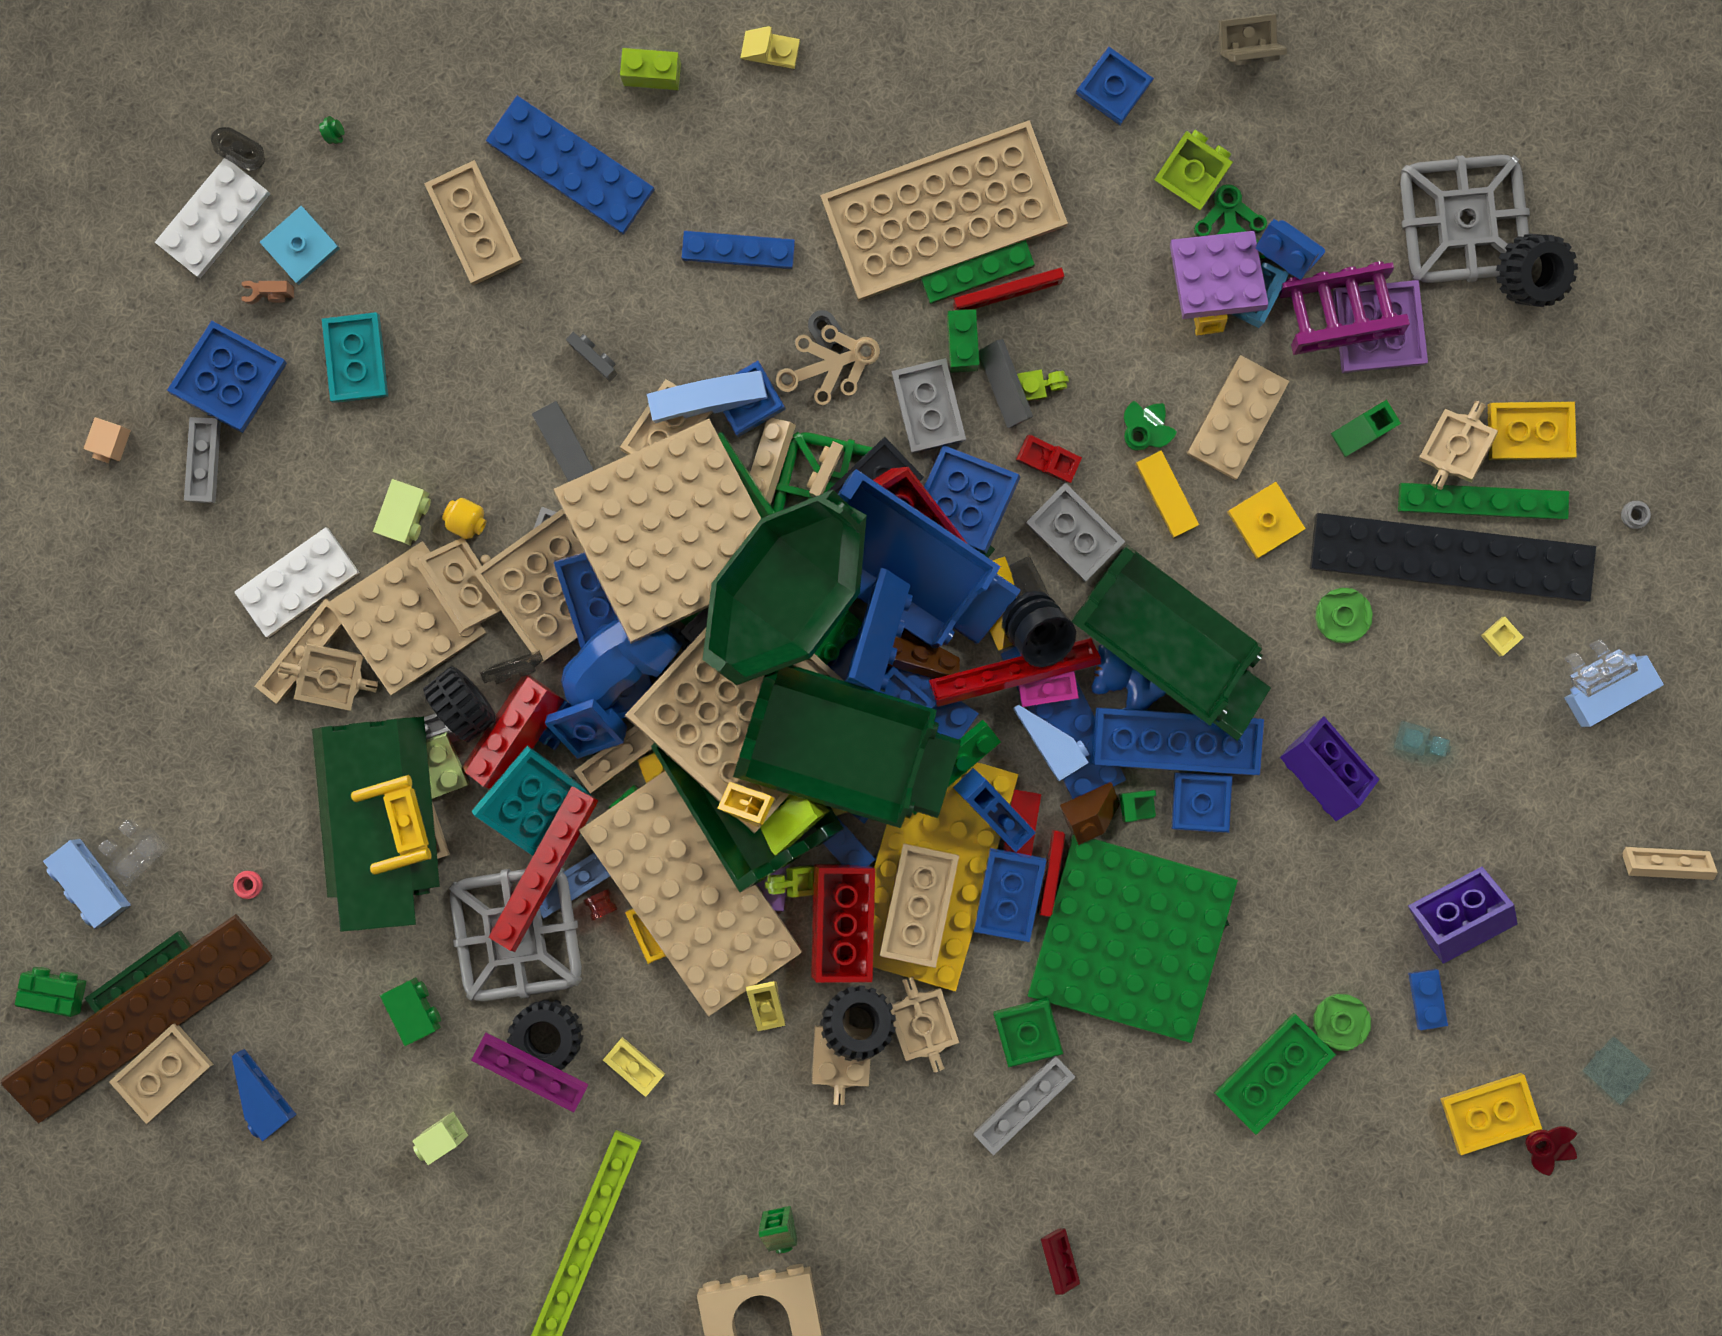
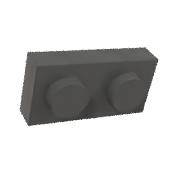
[566,332,617,382]

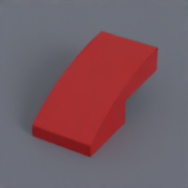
[1016,435,1082,483]

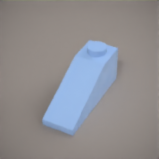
[1013,705,1089,781]

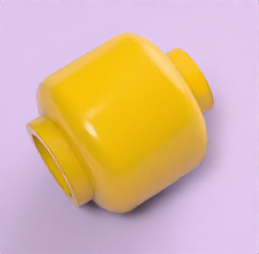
[442,498,487,539]

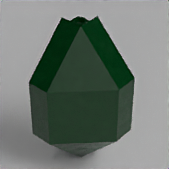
[703,490,867,685]

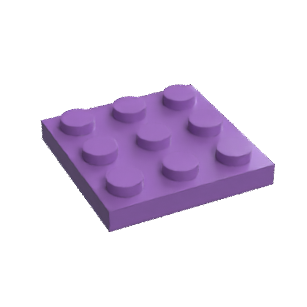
[1170,231,1268,319]
[1333,280,1428,373]

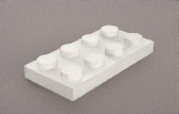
[155,157,271,278]
[234,527,360,638]

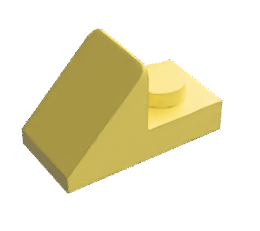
[741,26,800,69]
[746,981,785,1031]

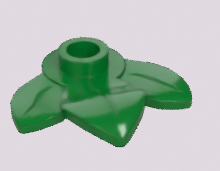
[1124,401,1177,451]

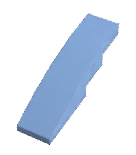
[647,371,768,423]

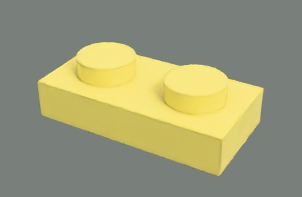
[603,1037,665,1097]

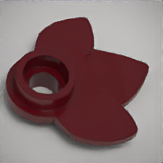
[1525,1126,1577,1176]

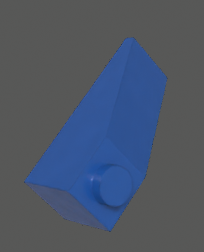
[953,768,1036,852]
[232,1049,297,1141]

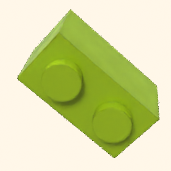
[620,48,681,90]

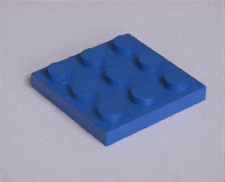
[167,320,287,433]
[924,445,1021,553]

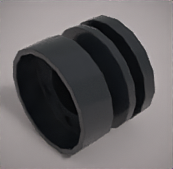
[1002,591,1077,667]

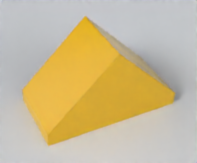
[718,782,775,827]

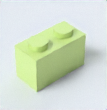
[373,479,431,546]
[413,1112,468,1165]

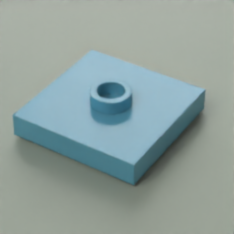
[260,206,340,285]

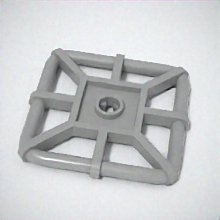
[1400,155,1530,283]
[449,868,582,1001]

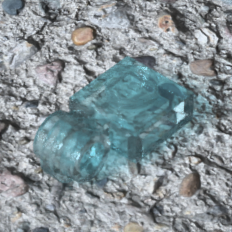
[1394,721,1451,757]

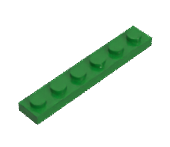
[1398,483,1569,520]

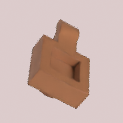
[241,281,294,304]

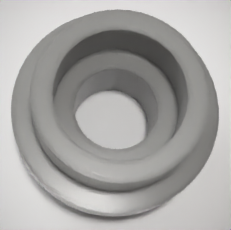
[1621,501,1651,529]

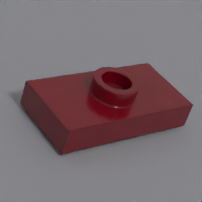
[1041,1228,1080,1295]

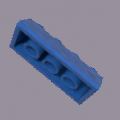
[845,568,913,692]

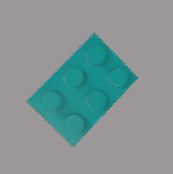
[322,312,388,403]

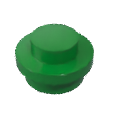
[319,116,345,144]

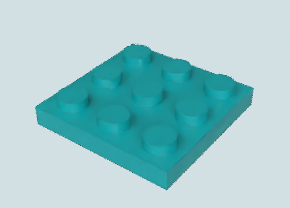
[471,746,591,856]

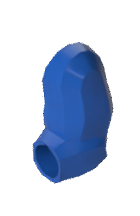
[561,618,682,711]

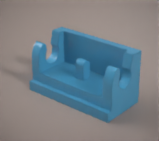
[1232,262,1289,328]

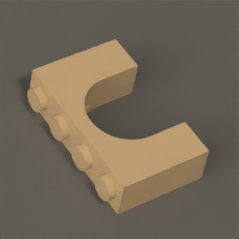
[697,1264,823,1336]

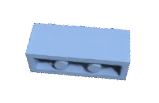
[1565,654,1664,727]
[43,839,131,928]

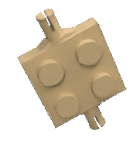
[1419,401,1498,490]
[278,643,378,711]
[891,977,959,1072]
[812,1009,872,1105]

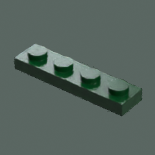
[85,931,191,1013]

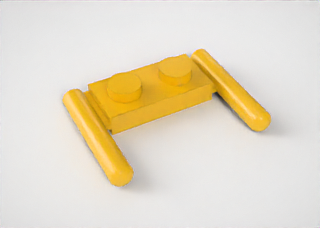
[351,775,431,875]

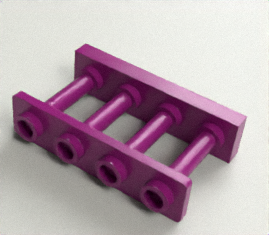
[1279,261,1410,355]

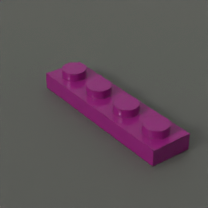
[471,1033,589,1113]

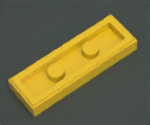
[1136,450,1199,538]

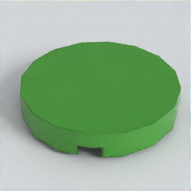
[1315,588,1373,644]
[1313,994,1371,1051]

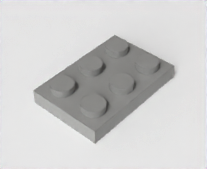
[892,358,966,454]
[1025,483,1125,582]

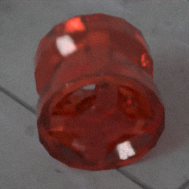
[583,888,618,921]

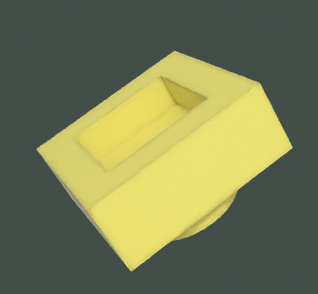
[1481,617,1524,657]

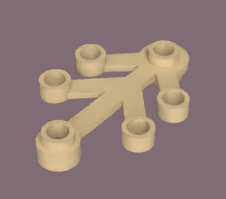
[776,325,880,405]

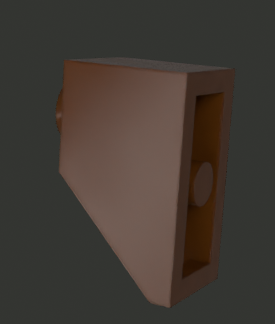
[1060,782,1120,845]

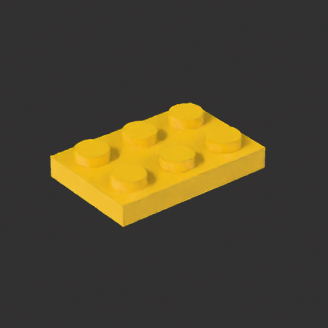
[1487,402,1577,460]
[1440,1073,1542,1155]

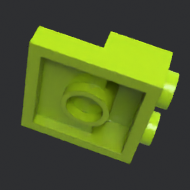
[1154,129,1233,210]

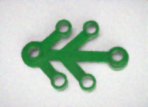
[1194,184,1267,260]

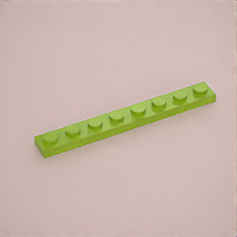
[531,1130,642,1336]

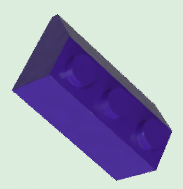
[1280,716,1380,821]
[1408,867,1518,964]

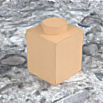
[84,417,131,464]

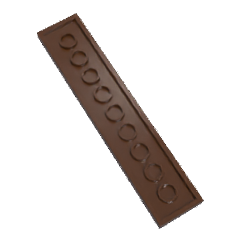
[0,914,272,1124]

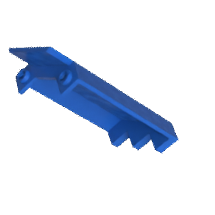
[838,469,1021,649]

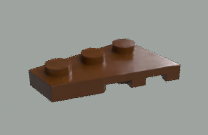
[887,629,960,679]

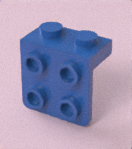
[1255,219,1325,280]

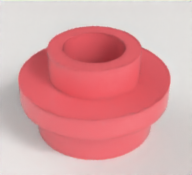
[233,871,263,899]

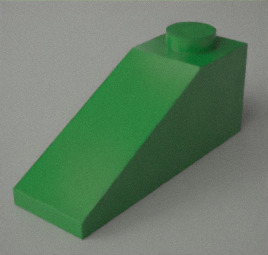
[758,1206,797,1254]

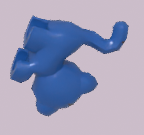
[1092,644,1166,711]

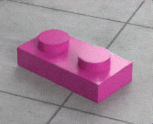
[1018,671,1079,707]

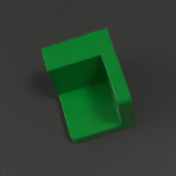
[1119,790,1156,822]

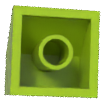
[760,794,830,856]

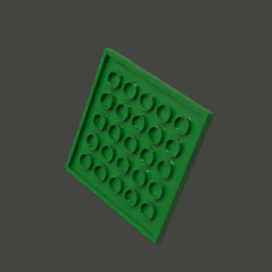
[1027,835,1238,1043]

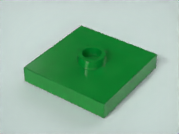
[993,998,1063,1068]

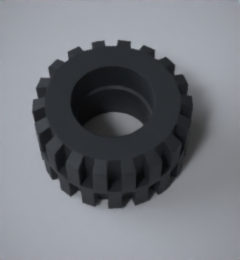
[1496,234,1578,307]
[423,666,496,742]
[820,985,896,1061]
[507,999,583,1070]

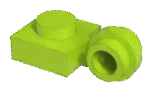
[1017,369,1069,401]
[765,865,814,898]

